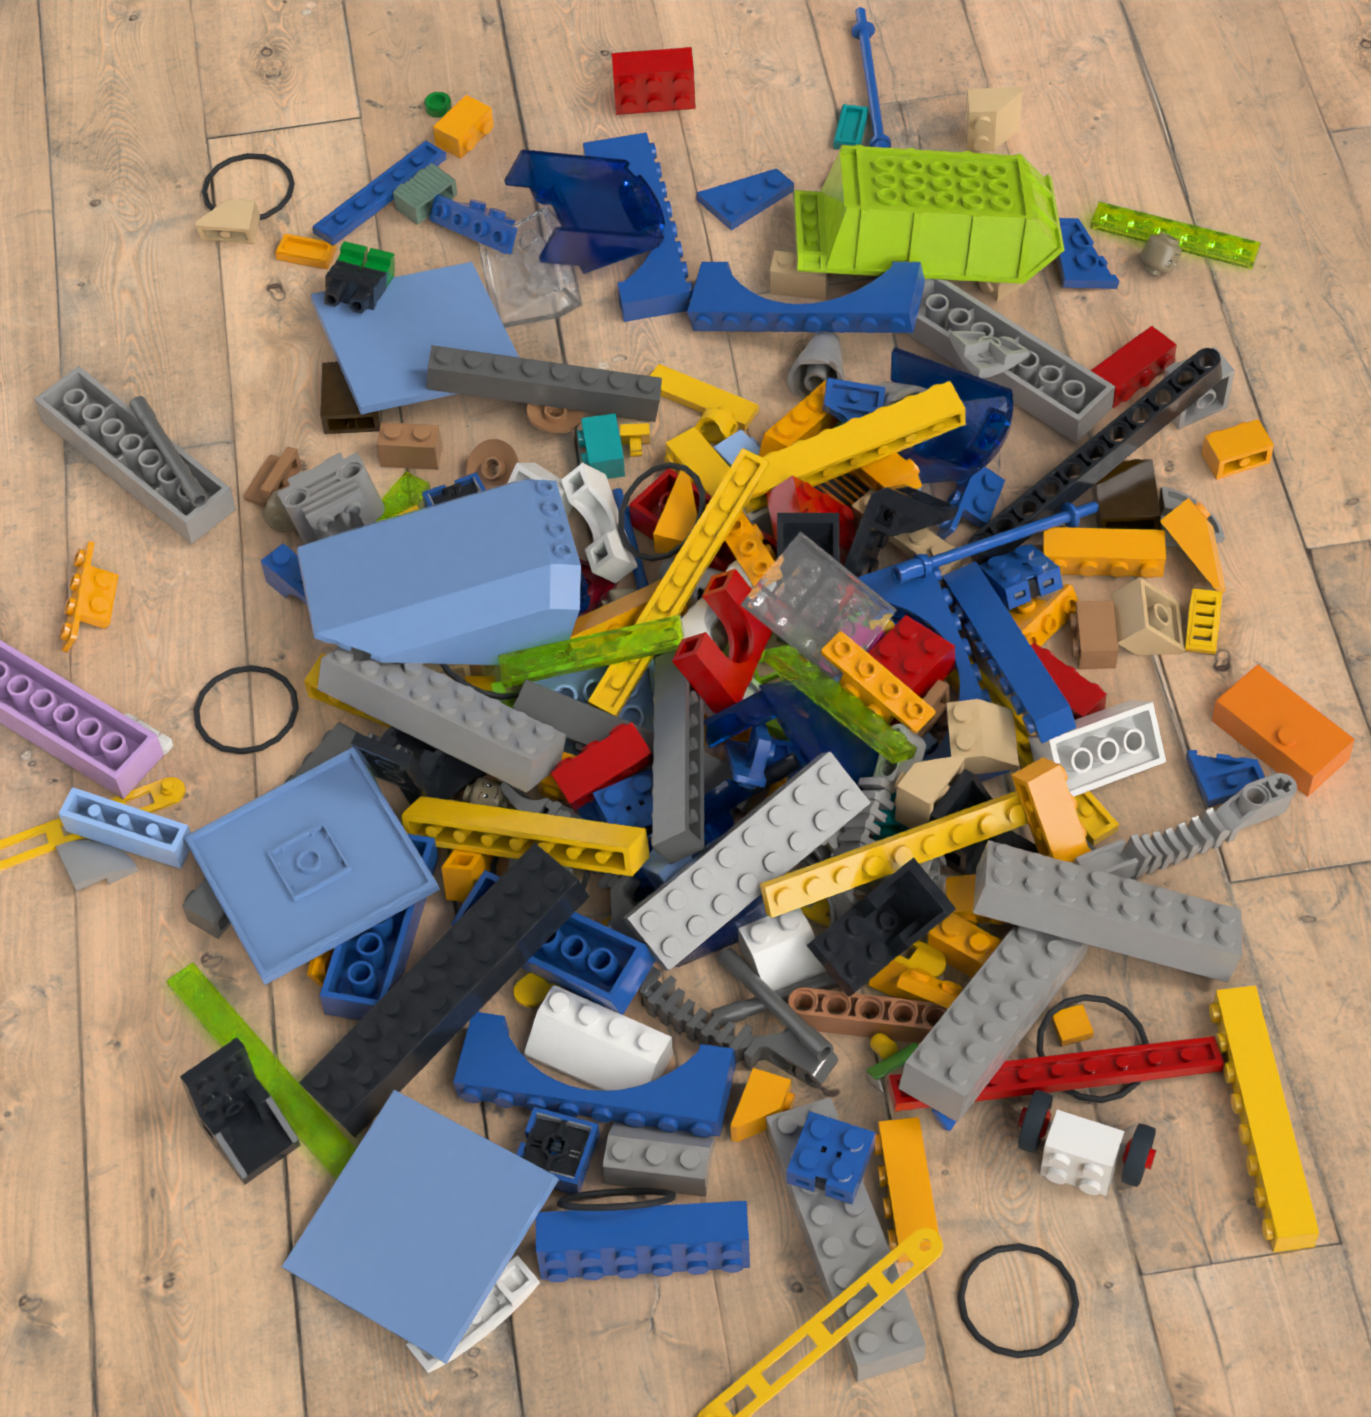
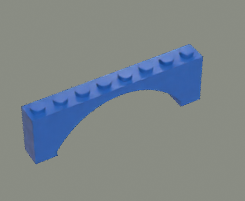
[583,132,693,322]
[687,262,925,333]
[858,554,1010,782]
[453,1012,736,1138]

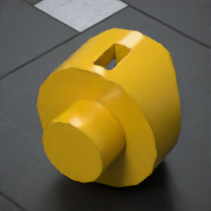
[695,406,739,444]

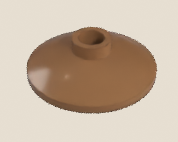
[526,404,584,434]
[466,439,519,490]

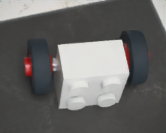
[1018,1090,1157,1196]

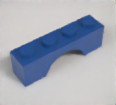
[261,543,307,605]

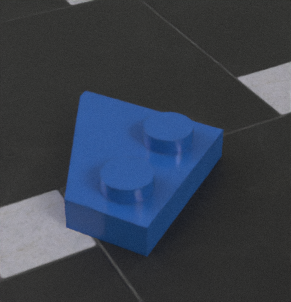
[823,378,885,424]
[1186,750,1265,807]

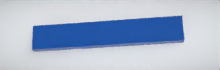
[312,141,446,246]

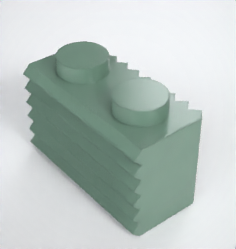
[393,163,458,225]

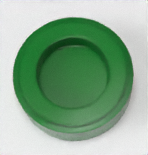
[424,92,452,118]

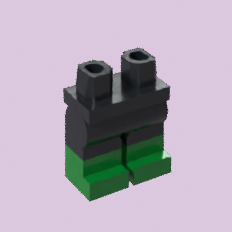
[324,241,395,314]

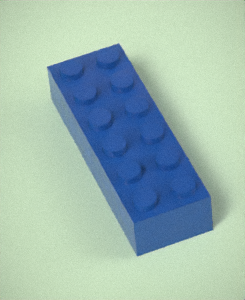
[320,834,439,1021]
[451,870,656,1015]
[535,1201,750,1282]

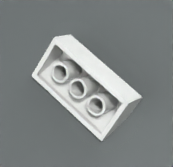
[1028,700,1166,796]
[524,985,673,1091]

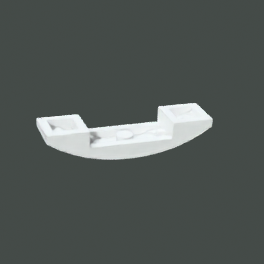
[406,1255,540,1373]

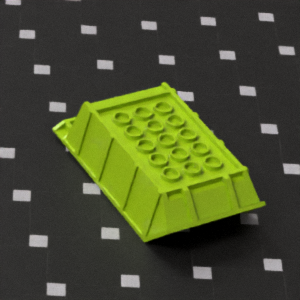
[793,144,1065,284]

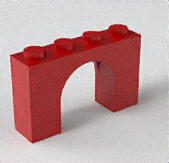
[672,568,777,714]

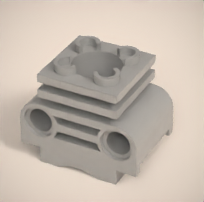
[277,452,385,545]

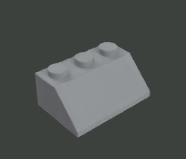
[602,1121,716,1197]

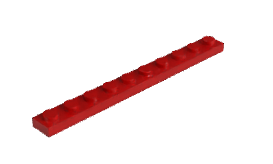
[887,1036,1224,1111]

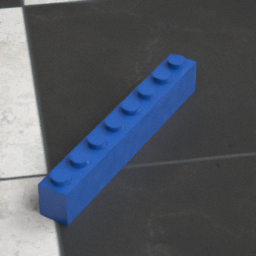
[942,561,1077,744]

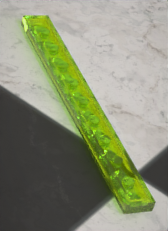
[166,962,356,1181]

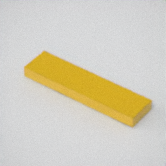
[650,364,759,431]

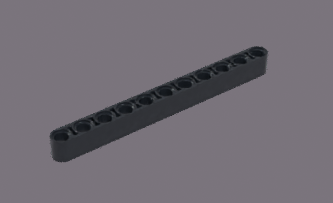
[968,348,1223,565]

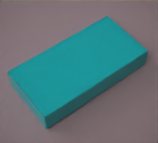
[833,104,869,150]

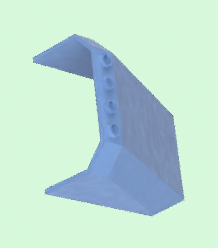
[297,479,581,667]

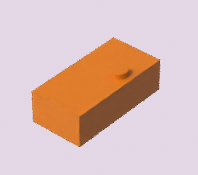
[1212,664,1355,797]

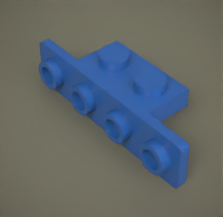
[429,194,517,254]
[937,440,1005,540]
[723,722,775,789]

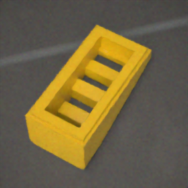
[1185,589,1222,655]

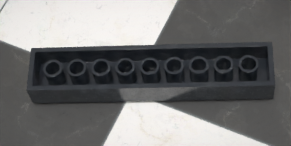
[299,843,590,1138]

